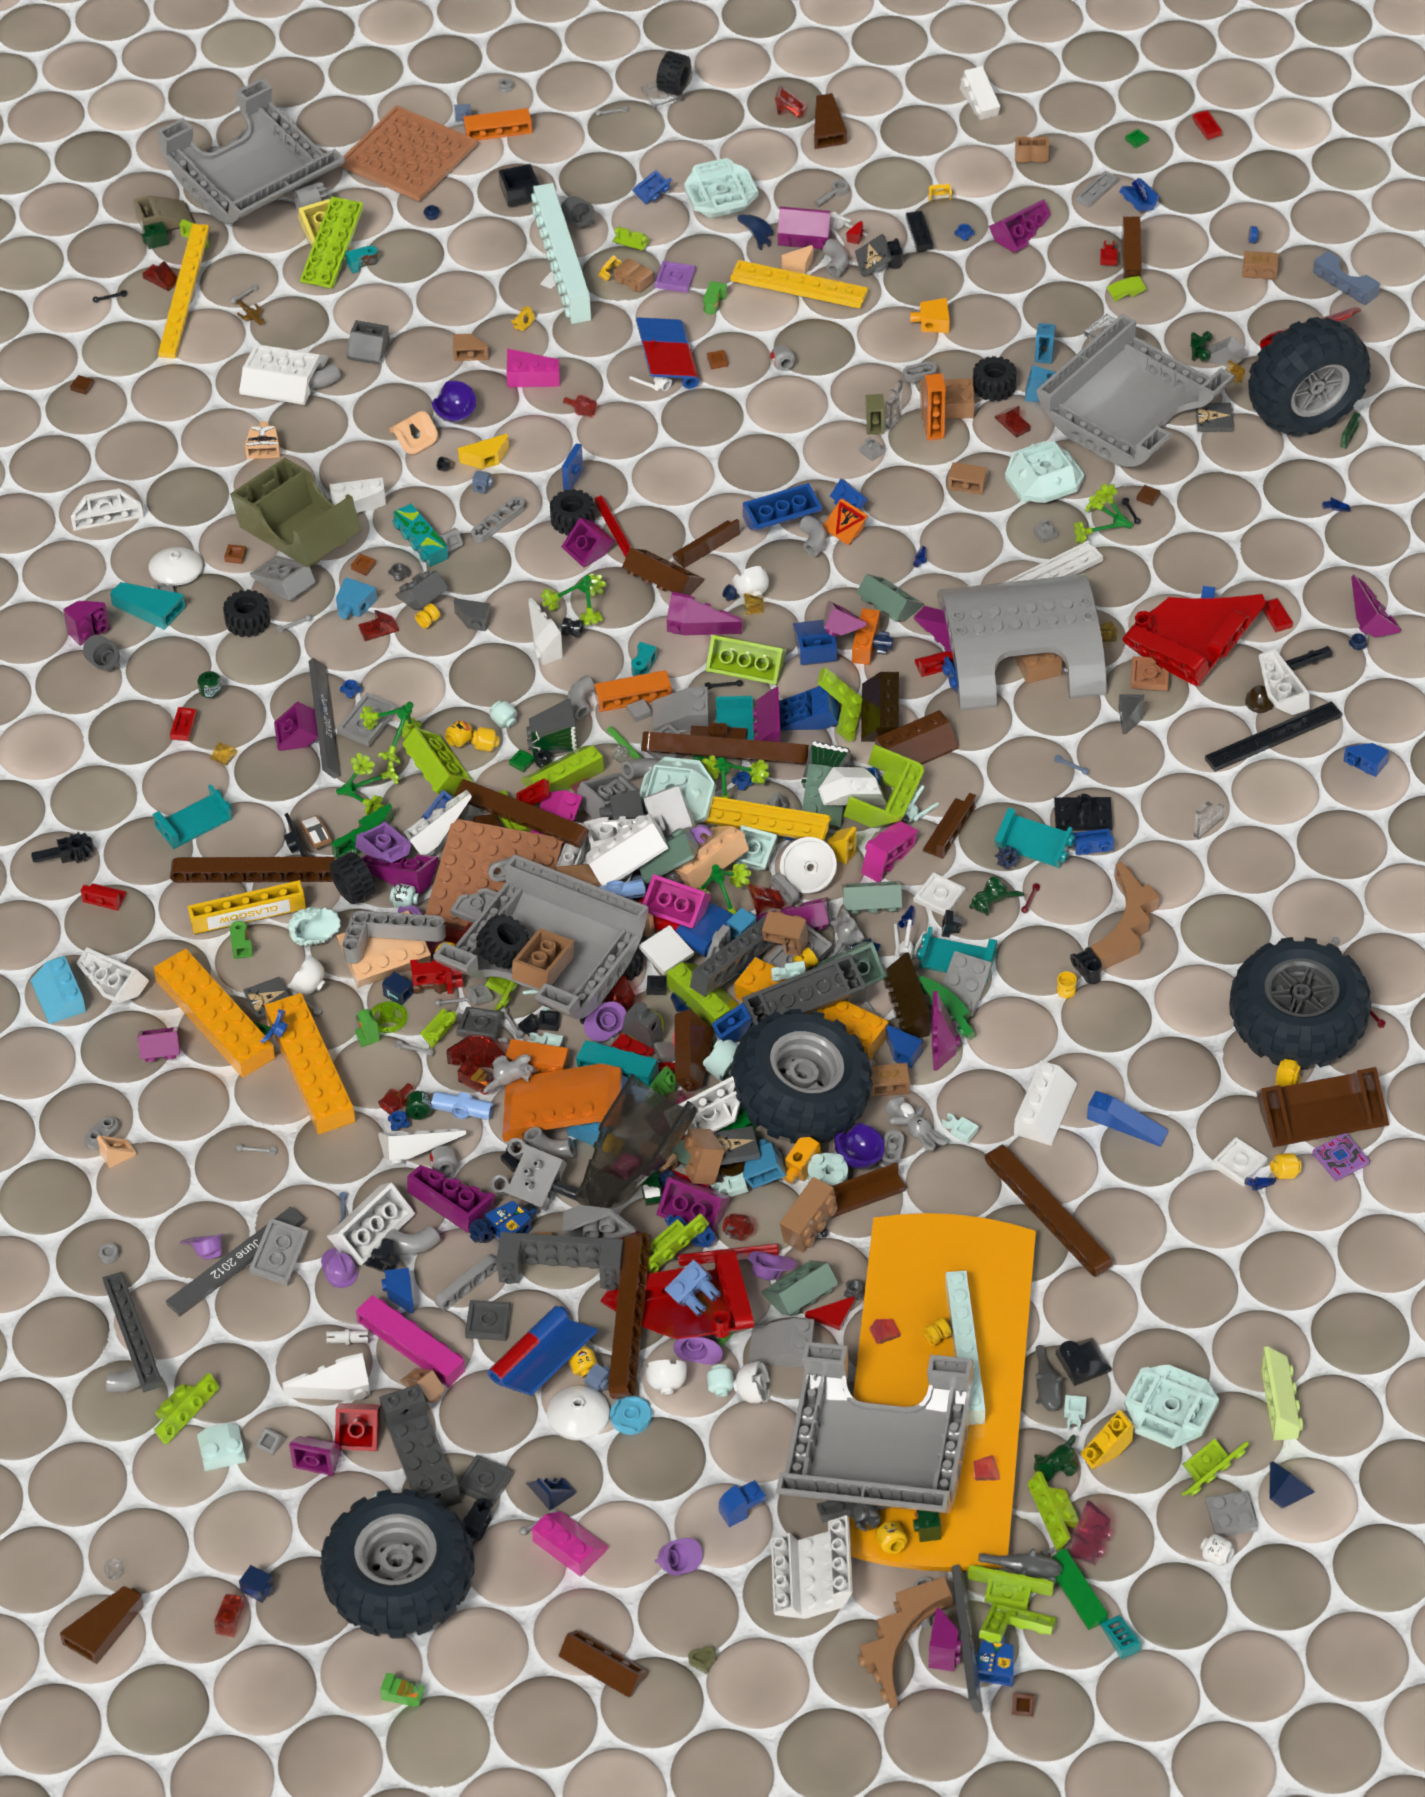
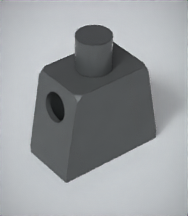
[599,790,644,820]
[622,1002,664,1048]

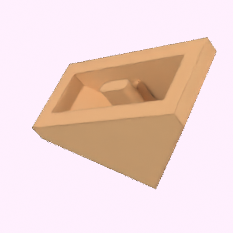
[781,245,813,274]
[97,1135,137,1168]

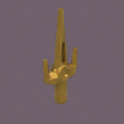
[237,299,264,325]

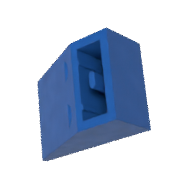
[793,620,837,665]
[779,686,839,730]

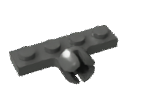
[816,1500,889,1531]

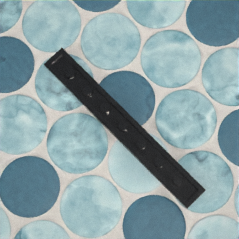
[1205,701,1342,772]

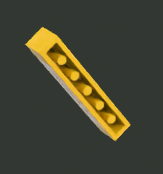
[187,880,306,935]

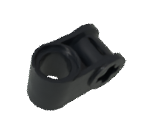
[887,238,903,269]
[1070,947,1102,984]
[463,1498,493,1542]

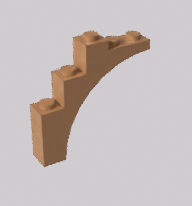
[1091,862,1160,970]
[857,1577,953,1709]

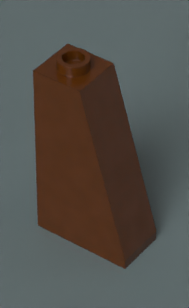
[814,93,847,149]
[1121,217,1142,279]
[674,1009,714,1092]
[60,1586,144,1664]

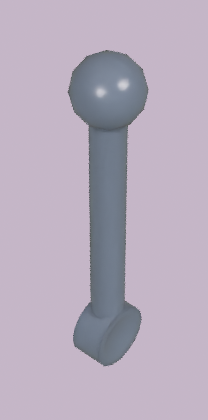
[1055,755,1089,775]
[338,1192,348,1224]

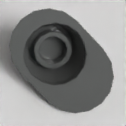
[561,196,595,228]
[83,635,120,670]

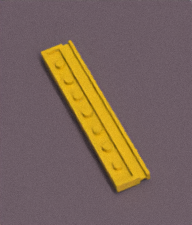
[730,260,868,309]
[702,796,831,841]

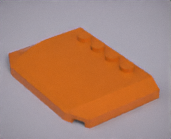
[502,1063,622,1142]

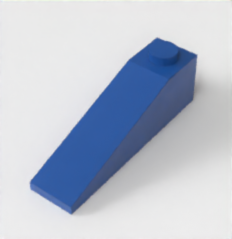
[1087,1091,1169,1147]

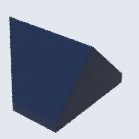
[1269,1461,1315,1508]
[526,1478,576,1511]

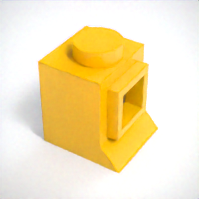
[1275,1059,1302,1087]

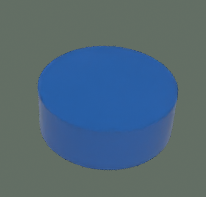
[1248,226,1258,243]

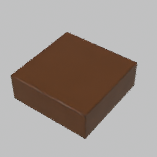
[70,375,94,395]
[1136,485,1160,506]

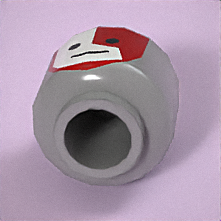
[770,345,795,371]
[429,1146,457,1176]

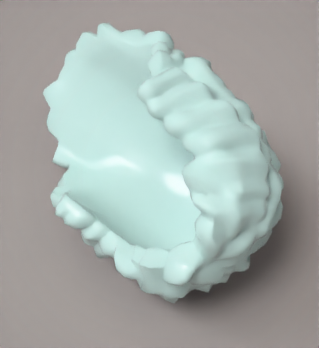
[288,907,341,946]

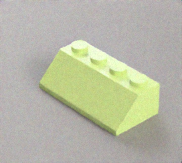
[1261,1347,1303,1441]

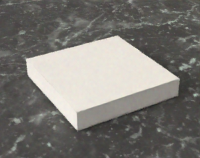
[913,872,966,916]
[639,925,694,975]
[1211,1137,1268,1187]

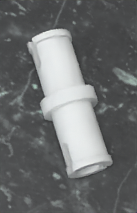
[326,1329,368,1345]

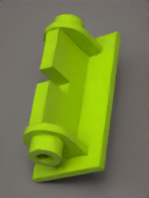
[612,226,650,251]
[420,1007,457,1048]

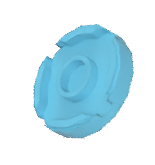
[610,1396,652,1435]

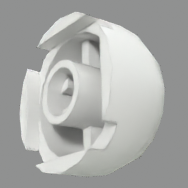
[732,566,769,600]
[289,955,326,995]
[645,1360,687,1395]
[733,1361,770,1404]

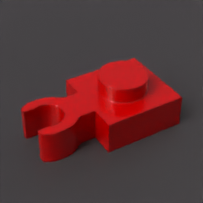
[1100,240,1118,266]

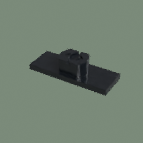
[284,813,309,857]

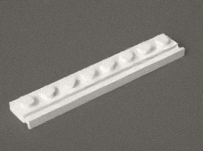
[1003,541,1103,583]

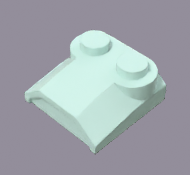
[733,825,778,870]
[197,1423,246,1471]

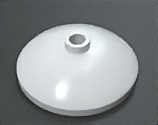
[149,547,203,586]
[780,837,837,894]
[547,1385,610,1441]

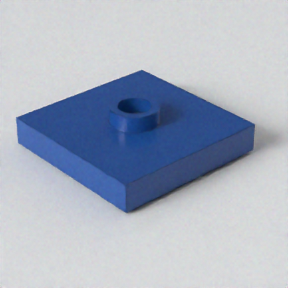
[562,443,583,491]

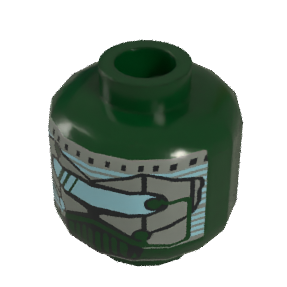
[197,671,222,698]
[405,1091,431,1120]

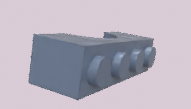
[1313,250,1380,306]

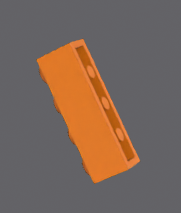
[463,108,532,141]
[924,373,946,440]
[594,670,672,712]

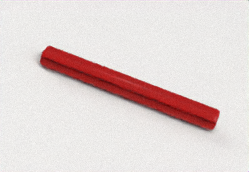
[595,495,631,558]
[678,1243,779,1266]

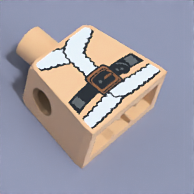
[245,421,280,459]

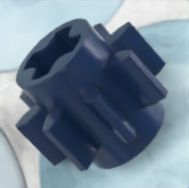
[873,631,894,654]
[995,845,1020,869]
[469,1218,494,1243]

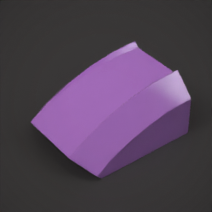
[355,822,411,863]

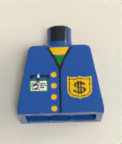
[485,1201,536,1239]
[976,1635,1014,1687]

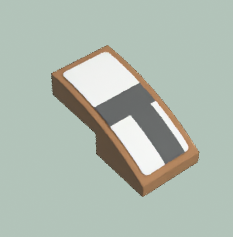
[299,815,332,849]

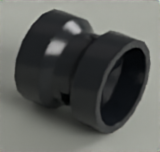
[561,617,584,638]

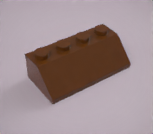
[622,547,704,595]
[875,710,959,765]

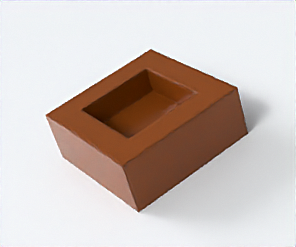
[707,350,728,370]
[224,544,246,564]
[351,553,376,576]

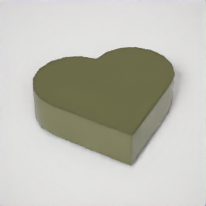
[688,1647,716,1674]

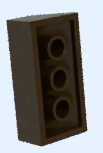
[861,672,899,742]
[883,952,930,1038]

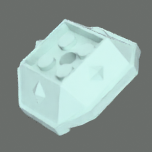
[684,158,758,219]
[1005,441,1085,503]
[640,757,716,824]
[1124,1364,1219,1449]

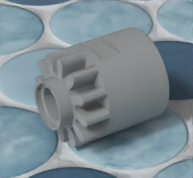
[293,182,331,211]

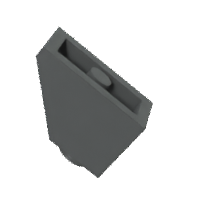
[454,598,491,631]

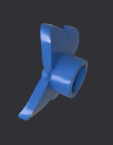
[260,1009,288,1043]

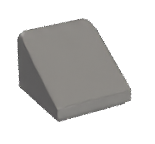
[654,1042,675,1063]
[255,1427,287,1455]

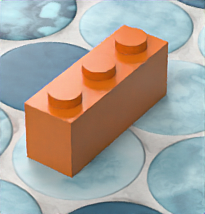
[852,608,880,665]
[506,1039,569,1074]

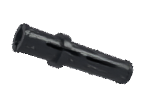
[1285,646,1332,670]

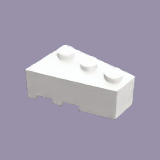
[960,66,1000,120]
[329,478,386,513]

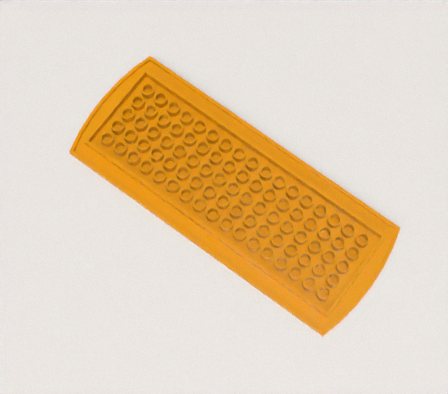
[849,1213,1036,1572]

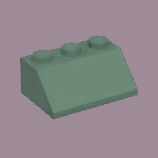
[856,574,924,622]
[802,764,844,828]
[639,827,699,884]
[842,881,902,914]
[815,941,886,987]
[761,1260,838,1316]

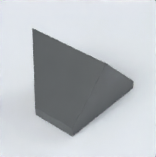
[1118,694,1144,735]

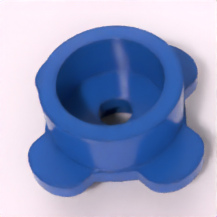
[954,224,975,240]
[340,679,362,698]
[732,771,754,790]
[388,1111,410,1131]

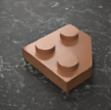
[1131,656,1169,691]

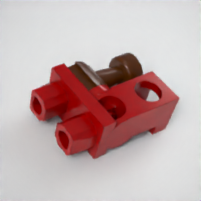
[410,959,463,994]

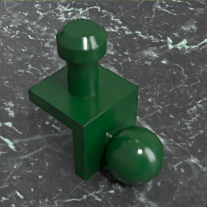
[1190,331,1213,362]

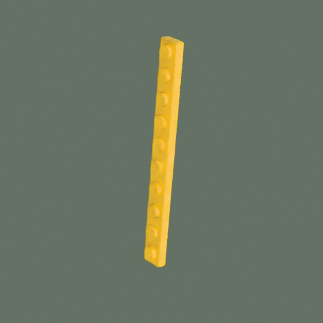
[158,224,210,358]

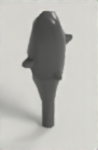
[1036,1345,1062,1412]
[978,1549,1062,1579]

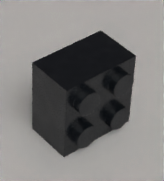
[498,164,539,207]

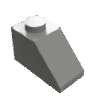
[1207,336,1246,367]

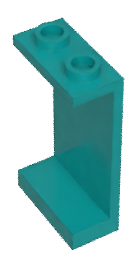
[716,696,754,759]
[153,784,232,850]
[994,807,1075,868]
[917,927,997,982]

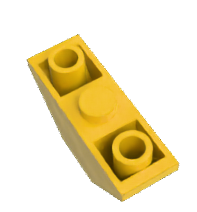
[457,433,509,469]
[1080,1410,1134,1469]

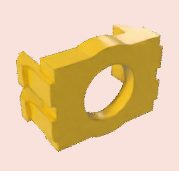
[928,184,952,201]
[598,255,622,281]
[510,306,535,331]

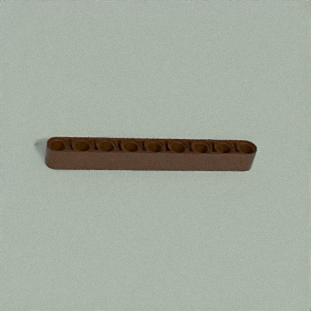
[641,731,809,765]
[453,779,589,848]
[170,857,338,883]
[985,1144,1113,1277]
[608,1232,650,1399]

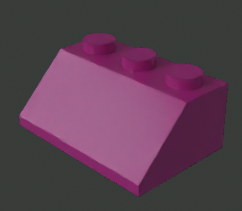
[531,790,582,852]
[642,874,712,929]
[531,1511,609,1577]

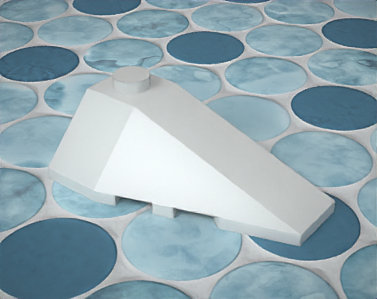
[528,598,563,665]
[1259,649,1310,715]
[404,790,472,856]
[584,815,665,850]
[76,948,149,1003]
[378,1128,466,1163]
[282,1353,371,1401]

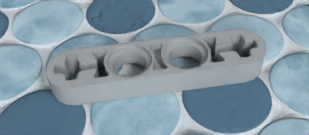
[471,497,525,543]
[435,1254,498,1311]

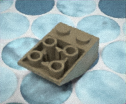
[134,196,193,233]

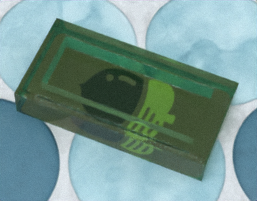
[1340,412,1361,449]

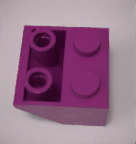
[63,601,110,646]

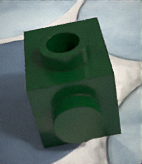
[141,222,168,249]
[913,1510,941,1542]

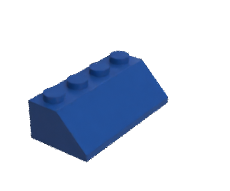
[742,483,822,530]

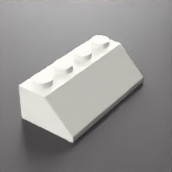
[586,814,668,886]
[1014,1060,1077,1146]
[327,1182,416,1265]

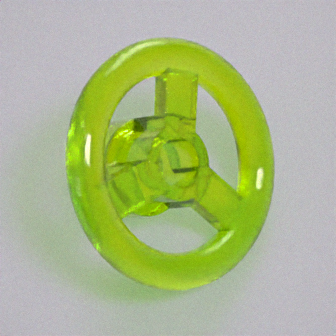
[371,1001,407,1033]

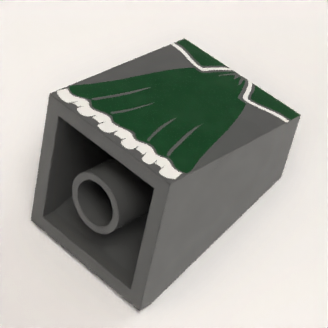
[526,699,577,757]
[801,741,853,788]

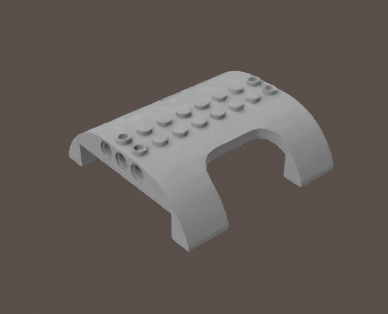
[156,78,345,223]
[1036,314,1235,467]
[937,574,1107,711]
[433,854,648,1019]
[776,1342,973,1513]

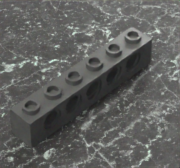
[690,916,775,997]

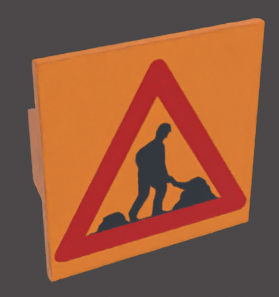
[823,498,869,545]

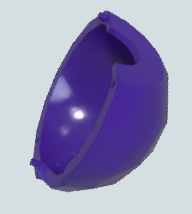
[432,381,476,423]
[834,1123,884,1169]

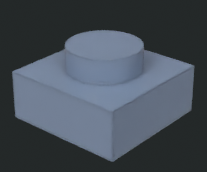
[454,104,472,122]

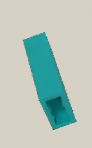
[110,582,186,630]

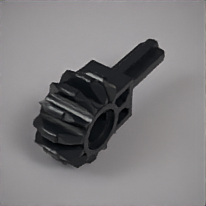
[31,832,94,864]

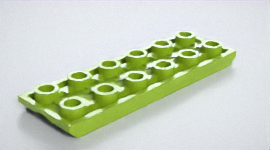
[300,196,363,289]

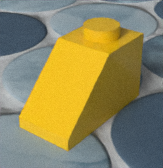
[826,826,856,865]

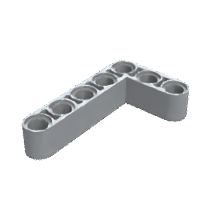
[342,911,446,964]

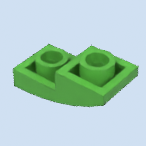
[643,1066,677,1111]

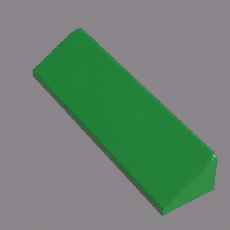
[1051,1548,1108,1630]

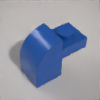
[718,1480,766,1527]

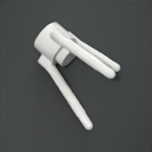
[831,212,867,246]
[629,376,672,392]
[894,919,926,959]

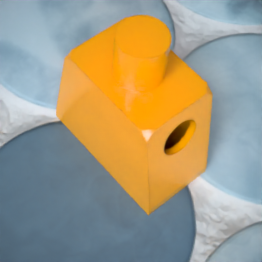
[910,298,949,333]
[783,1137,822,1184]

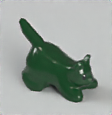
[969,876,1024,916]
[1034,1434,1078,1482]

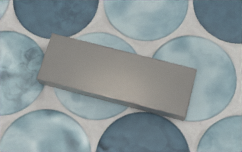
[1075,171,1119,208]

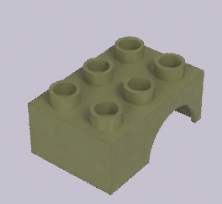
[230,458,361,567]

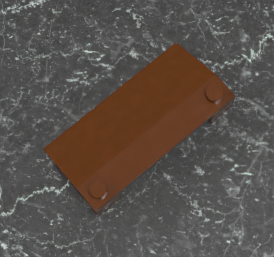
[1256,1067,1389,1148]

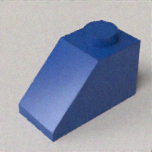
[712,1003,753,1042]
[381,1268,414,1313]

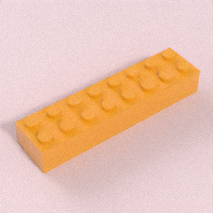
[153,948,275,1078]
[734,957,889,1061]
[264,993,355,1135]

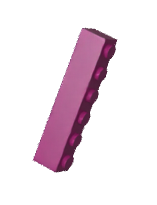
[356,1295,465,1387]

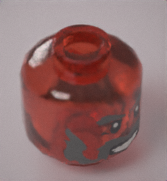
[722,1213,754,1241]

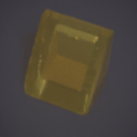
[1226,360,1245,383]
[743,593,763,615]
[1099,621,1117,642]
[210,742,238,766]

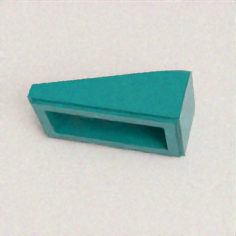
[1100,1615,1141,1660]

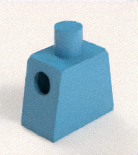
[1035,323,1055,364]
[1025,365,1056,402]
[336,577,377,619]
[743,1139,787,1189]

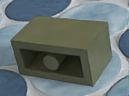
[866,394,885,435]

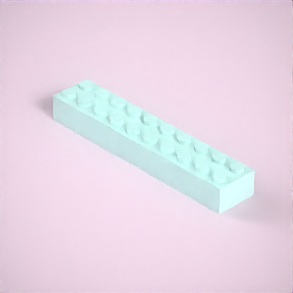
[531,183,591,324]

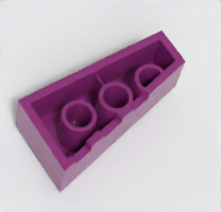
[407,1165,495,1233]

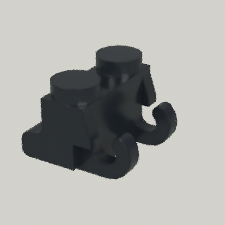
[365,1238,400,1273]

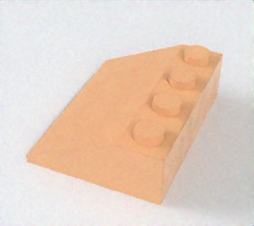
[667,826,749,889]
[336,910,431,988]

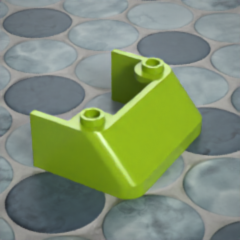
[843,744,924,828]

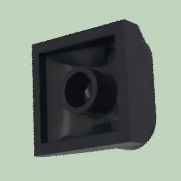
[1055,1338,1112,1386]

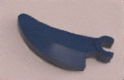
[737,214,773,250]

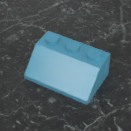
[30,956,86,1024]

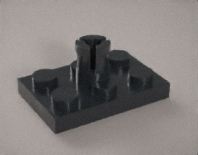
[1054,793,1113,831]

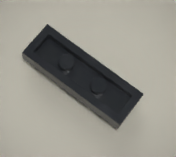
[906,210,933,252]

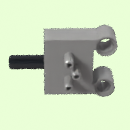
[490,1138,582,1211]

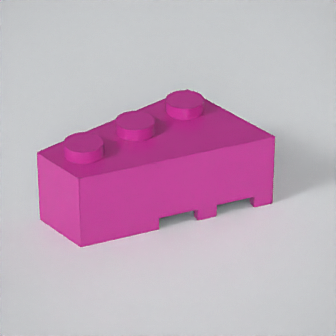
[506,348,560,387]
[861,821,918,882]

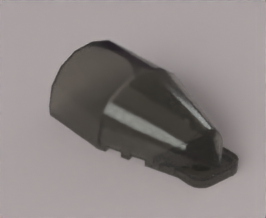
[575,1074,699,1209]

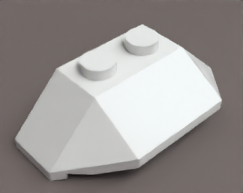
[71,489,143,531]
[818,767,886,806]
[664,1076,741,1135]

